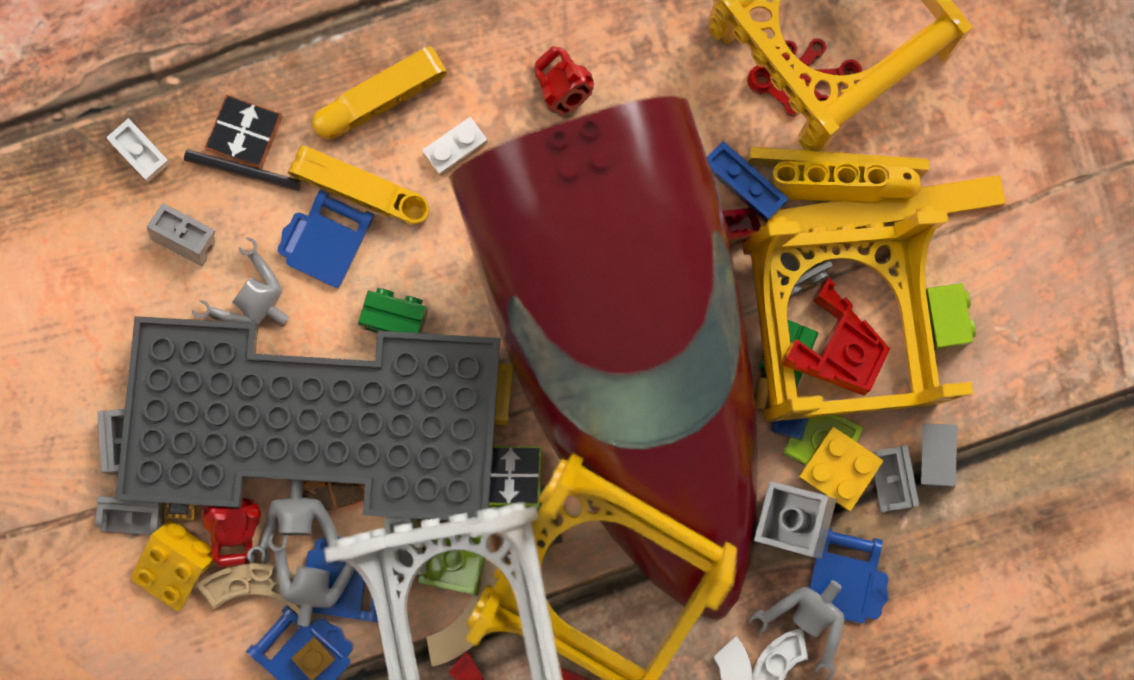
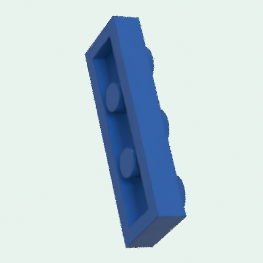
[707,141,788,223]

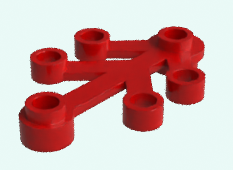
[747,38,862,116]

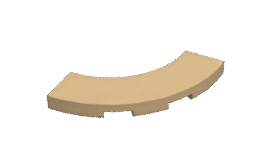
[426,556,505,667]
[195,563,300,616]

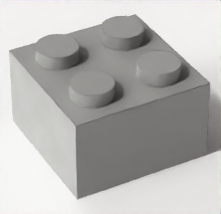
[754,481,837,559]

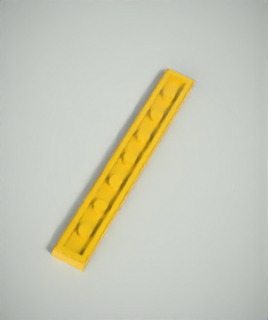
[768,175,1006,233]

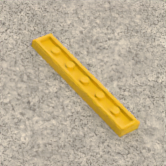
[747,146,929,177]

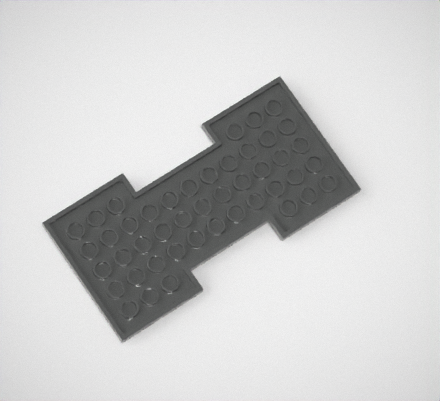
[116,316,501,521]

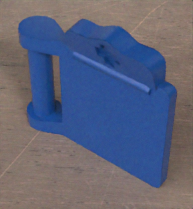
[278,189,375,288]
[809,527,889,623]
[305,537,378,623]
[246,605,354,680]

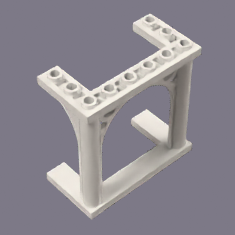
[324,502,562,680]

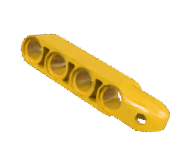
[311,46,448,140]
[288,145,430,225]
[772,161,921,202]

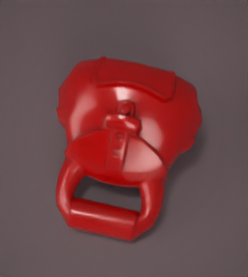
[534,46,594,116]
[202,497,262,568]

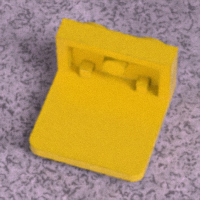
[131,519,220,611]

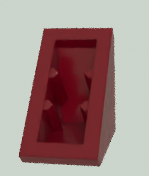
[722,208,761,247]

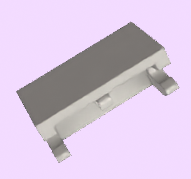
[147,203,215,266]
[97,409,125,474]
[921,423,957,488]
[872,445,919,512]
[95,496,165,535]

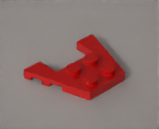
[781,278,890,396]

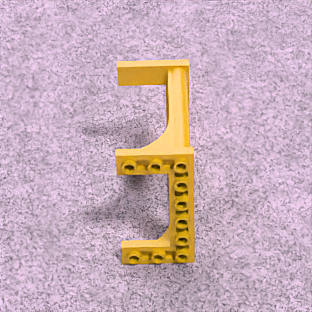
[708,0,973,151]
[742,206,974,422]
[465,453,737,680]

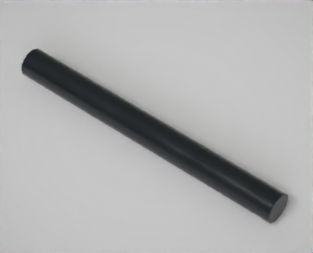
[184,149,301,191]

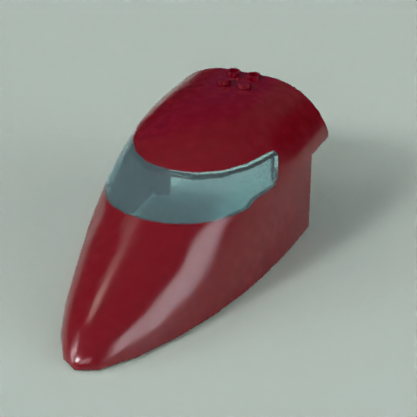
[449,96,758,619]

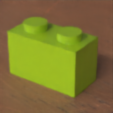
[926,283,976,351]

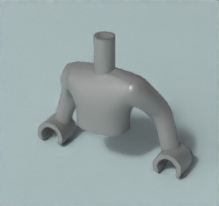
[192,237,289,326]
[247,480,344,564]
[268,533,355,626]
[749,581,844,680]

